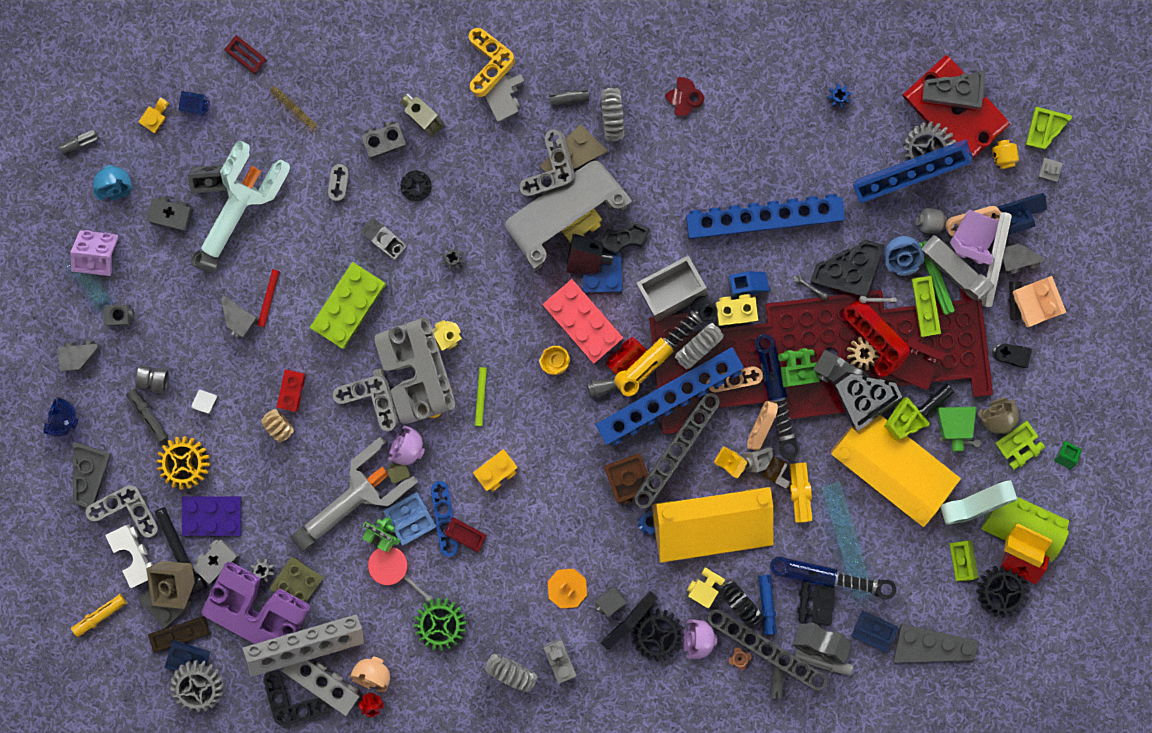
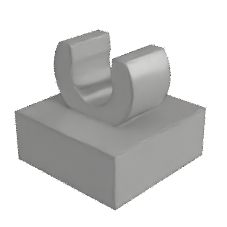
[1038,158,1063,182]

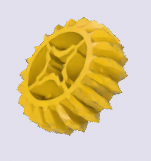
[156,436,210,489]

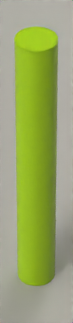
[475,367,487,426]

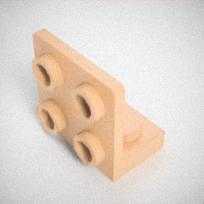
[1013,276,1066,328]

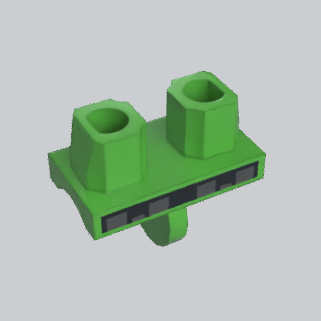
[362,517,401,552]

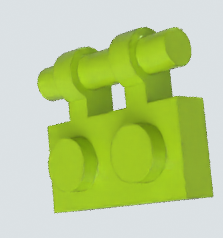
[994,421,1046,470]

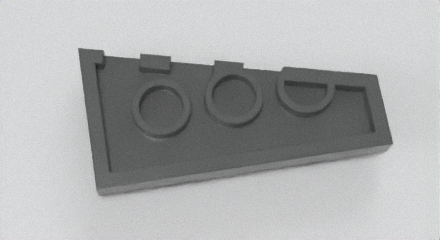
[893,624,978,663]

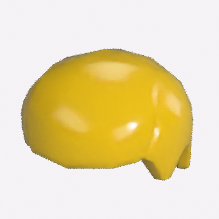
[539,346,570,375]

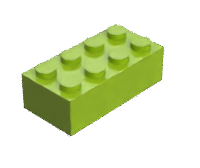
[310,262,387,349]

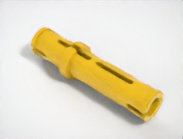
[71,594,127,637]

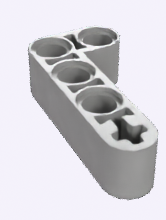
[922,235,994,301]

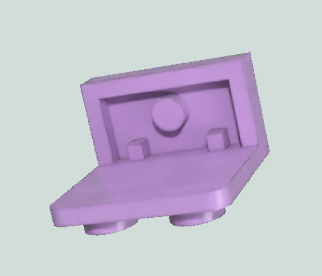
[950,210,999,265]

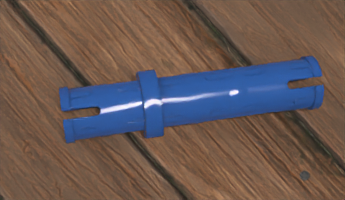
[758,574,777,634]

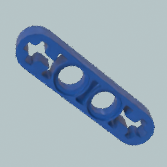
[431,481,458,556]

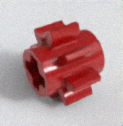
[358,693,384,717]

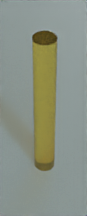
[270,85,318,130]

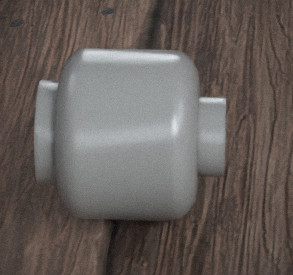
[916,208,947,235]

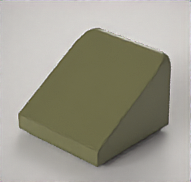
[387,463,410,483]

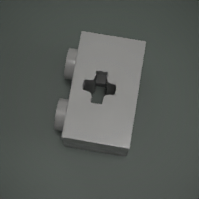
[193,539,239,584]

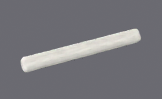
[982,212,1012,307]

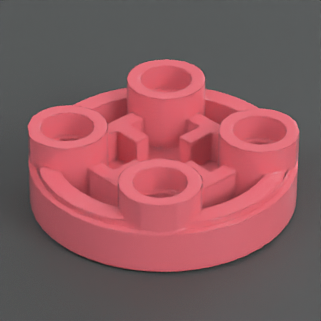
[368,546,408,585]

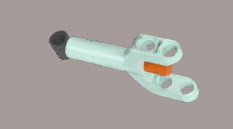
[191,141,290,273]

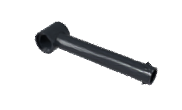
[154,507,207,596]

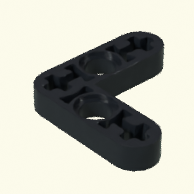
[600,591,658,650]
[264,670,330,726]

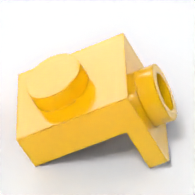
[714,446,748,478]

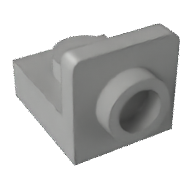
[742,447,773,472]

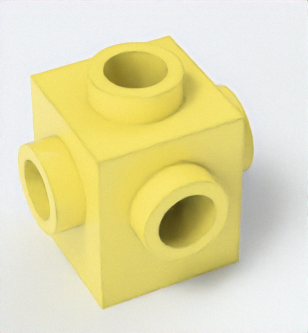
[432,320,462,351]

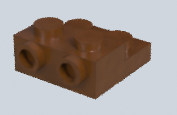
[604,453,653,505]

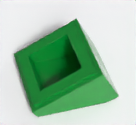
[1054,441,1082,470]

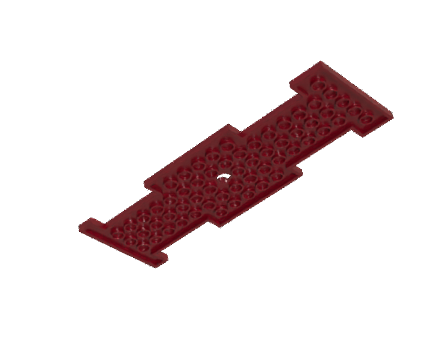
[649,288,993,434]

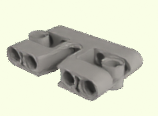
[374,317,455,425]

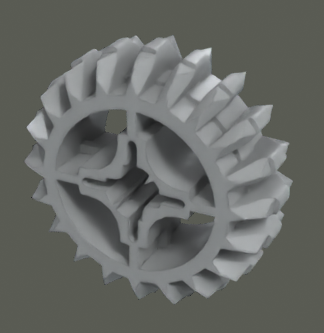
[601,88,624,141]
[904,122,956,159]
[675,323,724,369]
[485,654,537,692]
[170,660,224,713]

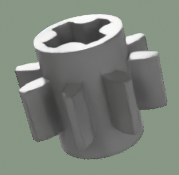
[441,246,465,270]

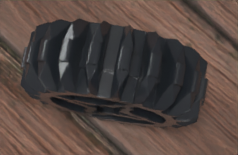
[976,565,1030,618]
[718,579,764,628]
[631,608,684,662]

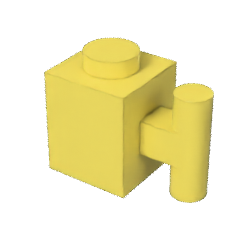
[687,567,725,609]

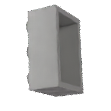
[636,256,708,322]

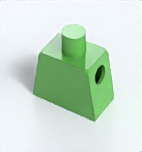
[936,407,976,452]

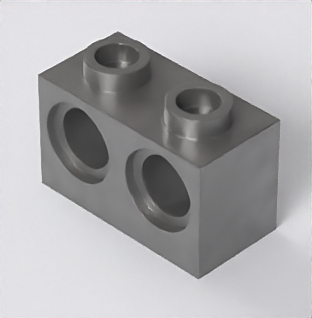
[361,121,407,159]

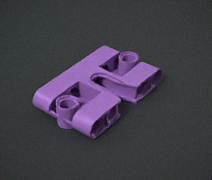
[201,562,310,644]

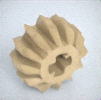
[847,337,879,370]
[261,409,294,443]

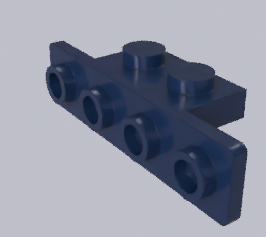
[991,193,1047,235]

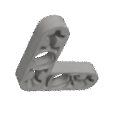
[520,129,575,196]
[333,376,399,431]
[85,485,157,538]

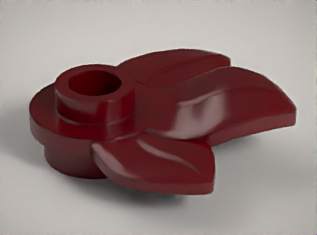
[665,77,704,116]

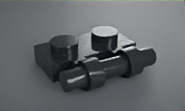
[797,582,835,624]

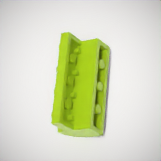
[981,497,1069,562]

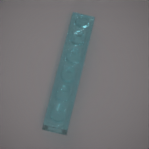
[820,481,872,599]

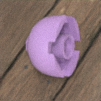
[388,425,425,466]
[683,619,717,659]

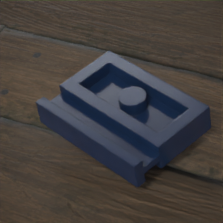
[851,610,899,653]
[164,640,211,677]

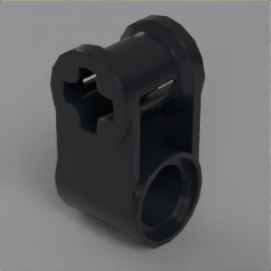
[992,343,1032,369]

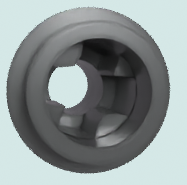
[587,378,617,399]

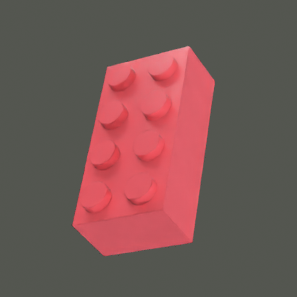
[542,279,623,364]

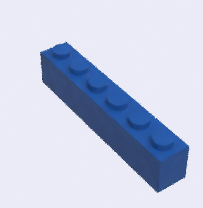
[853,139,973,203]

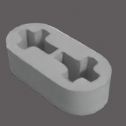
[328,164,349,201]

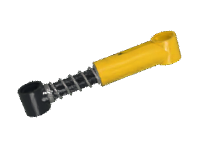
[614,296,718,397]

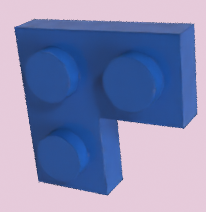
[582,252,622,293]

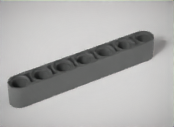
[633,393,719,508]
[707,610,827,691]

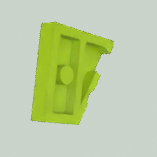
[1025,107,1072,150]
[884,397,930,440]

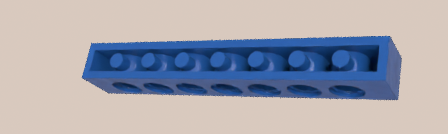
[686,194,845,239]
[595,347,745,446]

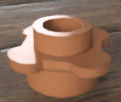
[728,647,752,670]

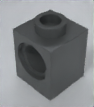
[104,305,135,326]

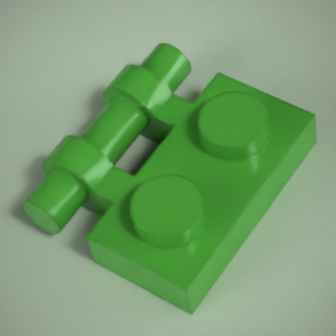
[778,348,820,387]

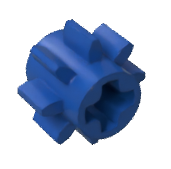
[827,83,852,108]

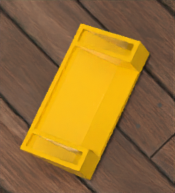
[831,415,961,527]
[651,487,774,563]

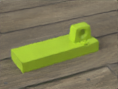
[911,276,941,337]

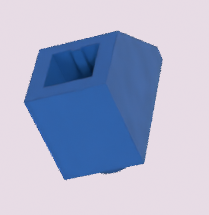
[728,271,770,299]

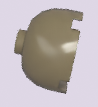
[978,398,1019,434]

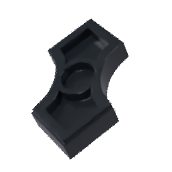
[601,221,650,256]

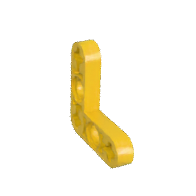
[468,28,515,97]

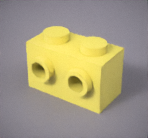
[715,294,758,326]

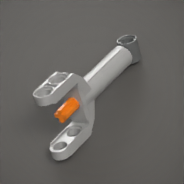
[290,436,419,552]

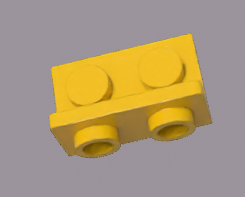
[473,449,518,492]

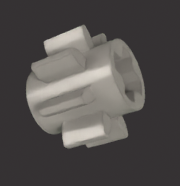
[251,558,275,581]

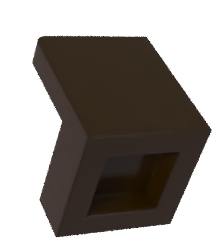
[763,456,791,489]

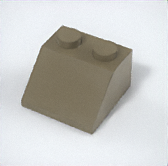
[146,561,195,609]

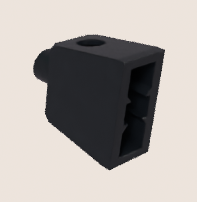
[566,234,613,274]

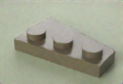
[540,125,608,176]

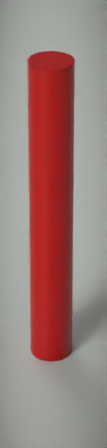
[257,269,280,327]

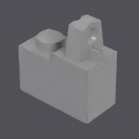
[480,74,525,124]
[543,638,576,684]

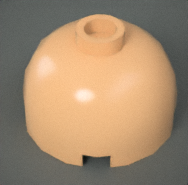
[350,657,390,692]

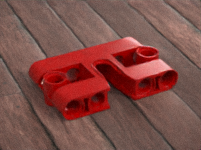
[902,55,1010,160]

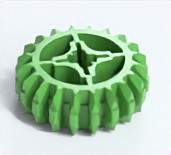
[414,597,467,651]

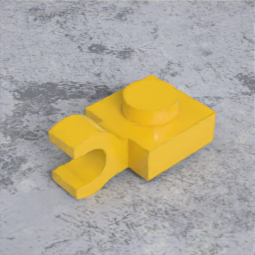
[139,98,170,134]

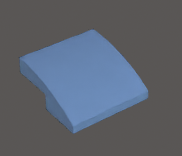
[383,490,437,546]

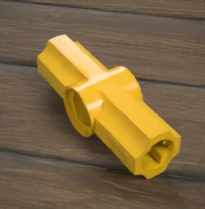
[789,462,812,522]

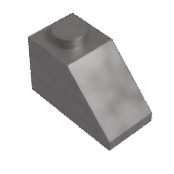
[221,296,258,339]

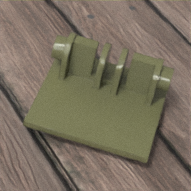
[269,556,324,602]

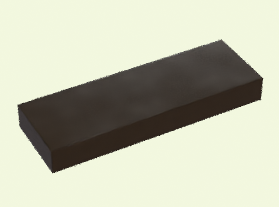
[148,616,210,653]

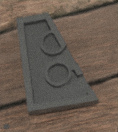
[922,71,985,110]
[73,441,111,509]

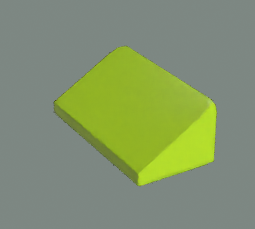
[949,539,979,582]

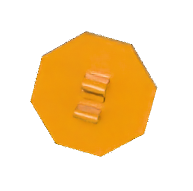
[547,569,587,608]

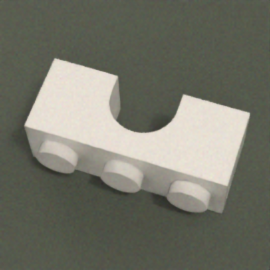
[105,524,153,588]

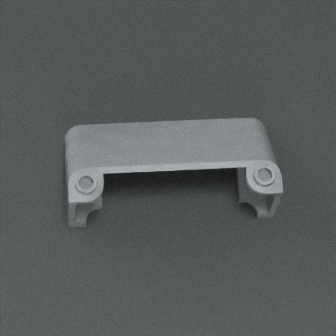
[505,161,632,271]

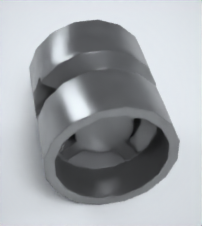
[135,364,169,394]

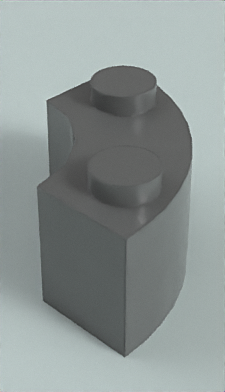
[813,350,869,383]
[793,623,852,664]

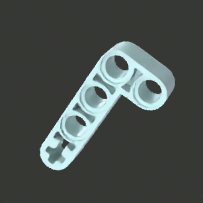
[940,480,1018,525]

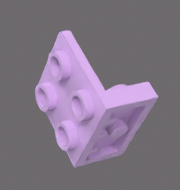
[70,230,118,276]

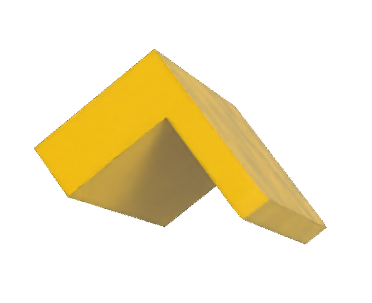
[1004,524,1052,567]

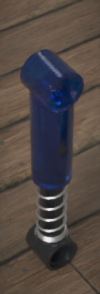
[755,333,800,459]
[770,557,896,600]

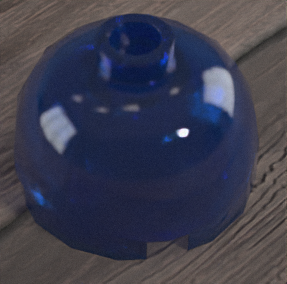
[43,397,79,437]

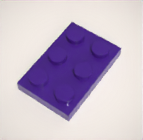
[182,496,241,536]

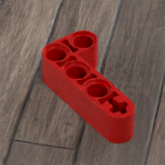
[844,301,910,377]

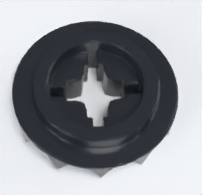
[400,170,432,202]

